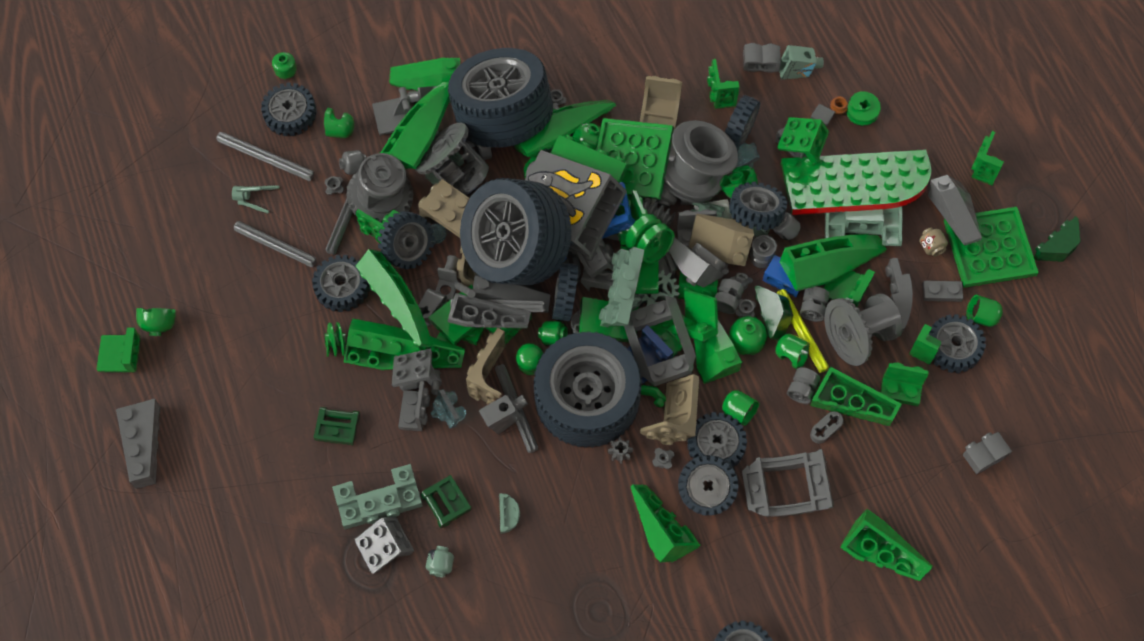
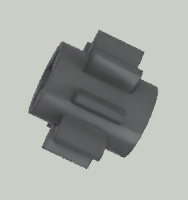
[608,437,633,464]

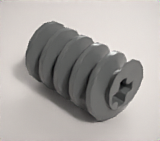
[642,197,676,227]

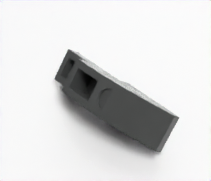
[885,258,913,336]

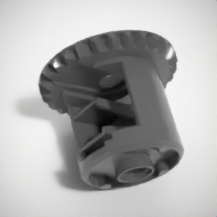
[415,122,489,195]
[347,153,414,223]
[824,294,902,366]

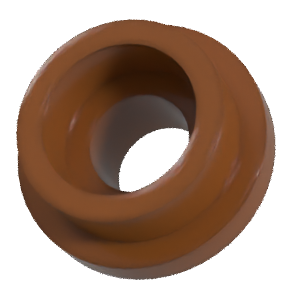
[830,97,848,114]

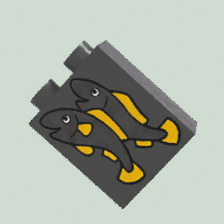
[525,150,627,257]

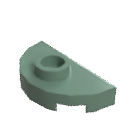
[499,493,520,534]

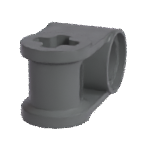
[418,288,447,327]

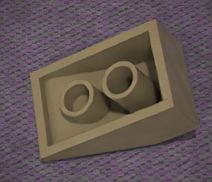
[688,214,754,266]

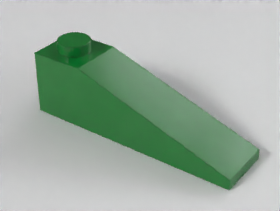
[390,58,461,91]
[694,320,742,384]
[630,484,700,562]
[840,509,932,581]

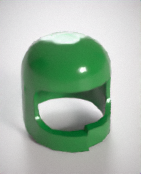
[324,108,354,139]
[966,294,1003,327]
[775,334,810,369]
[516,343,544,375]
[722,390,759,426]

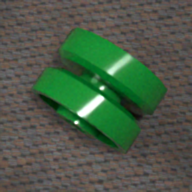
[625,214,675,264]

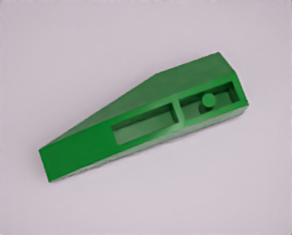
[381,81,450,169]
[514,100,616,157]
[779,234,887,291]

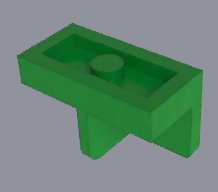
[909,324,941,365]

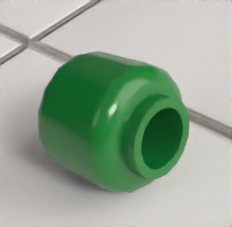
[272,52,297,79]
[538,321,568,346]

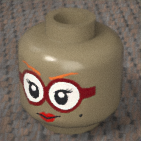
[919,228,948,257]

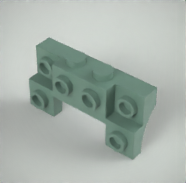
[825,206,902,246]
[599,247,644,327]
[333,464,423,529]

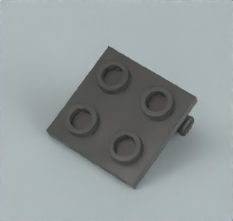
[372,87,411,136]
[392,349,442,395]

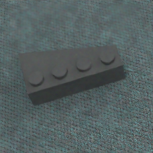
[116,399,161,489]

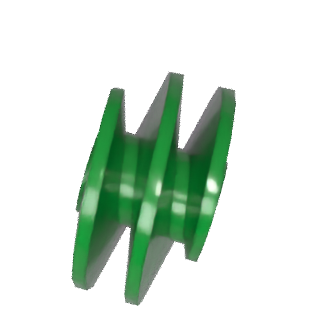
[846,92,881,126]
[325,322,345,357]

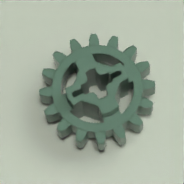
[638,270,679,306]

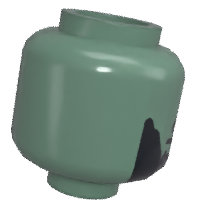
[425,546,454,577]

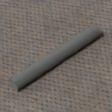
[454,281,476,298]

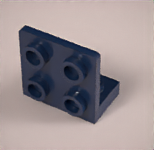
[627,325,674,384]

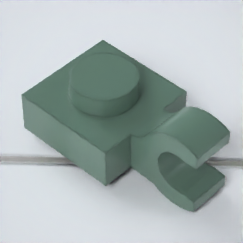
[691,203,725,218]

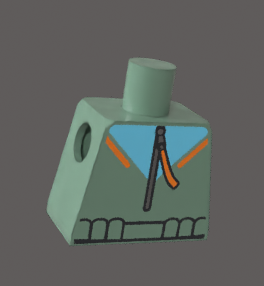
[779,45,824,79]

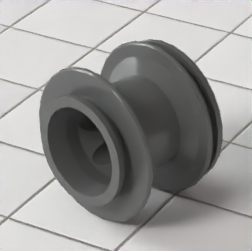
[663,120,738,203]

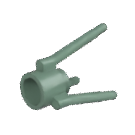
[232,185,280,214]

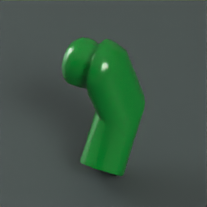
[641,385,666,408]

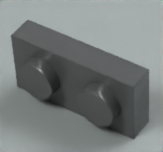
[922,281,963,302]

